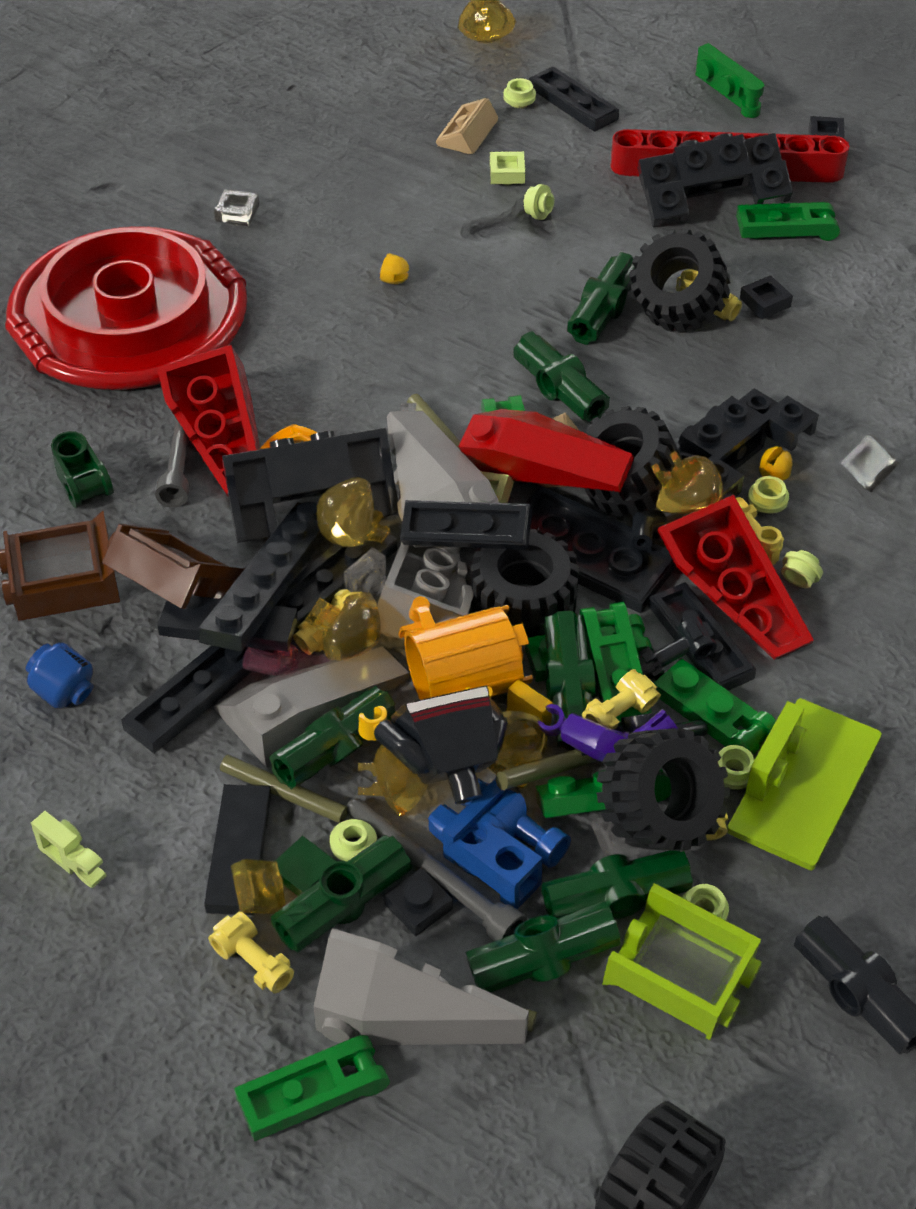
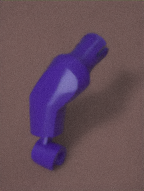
[538,704,678,762]

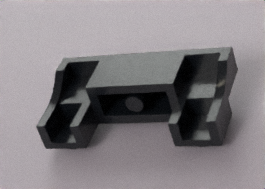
[637,133,793,227]
[669,388,819,507]
[222,428,398,543]

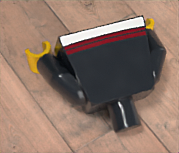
[358,685,508,804]

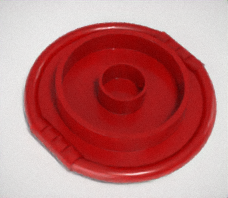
[5,226,247,390]

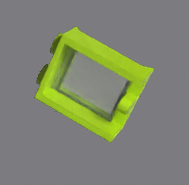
[602,883,762,1040]

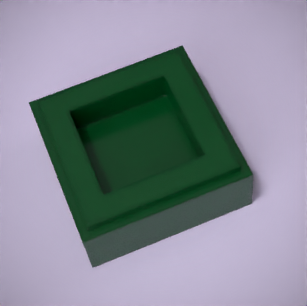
[269,835,336,896]

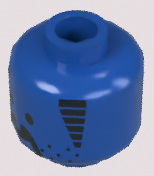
[25,643,94,708]

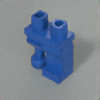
[428,778,571,909]

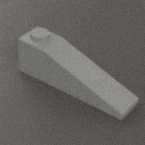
[387,411,500,548]
[369,542,474,640]
[214,646,409,767]
[313,928,529,1045]

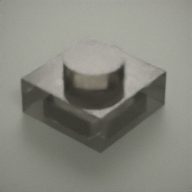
[214,189,259,227]
[841,434,900,492]

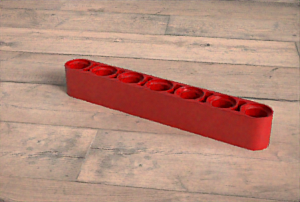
[610,129,850,183]

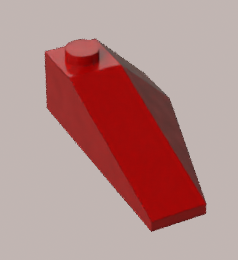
[157,345,260,497]
[458,409,634,492]
[658,495,814,660]

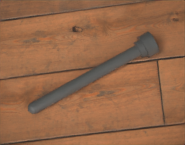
[155,419,190,507]
[347,798,527,941]

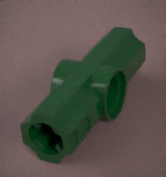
[567,252,635,345]
[513,331,610,424]
[544,611,595,750]
[269,686,396,789]
[271,835,412,953]
[541,850,693,919]
[465,901,621,993]

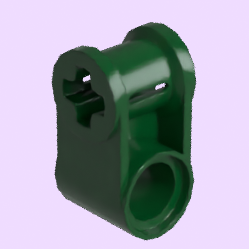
[51,431,114,509]

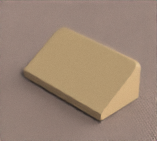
[436,98,498,154]

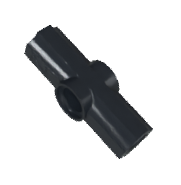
[794,915,916,1055]

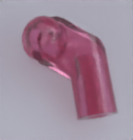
[243,644,299,676]

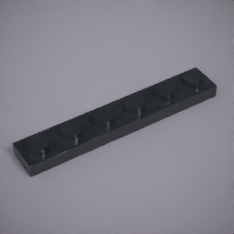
[199,502,336,652]

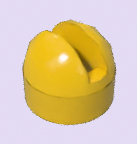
[380,253,409,285]
[759,446,793,481]

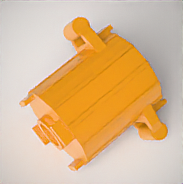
[398,596,533,700]

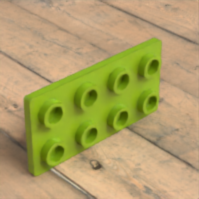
[727,698,882,870]

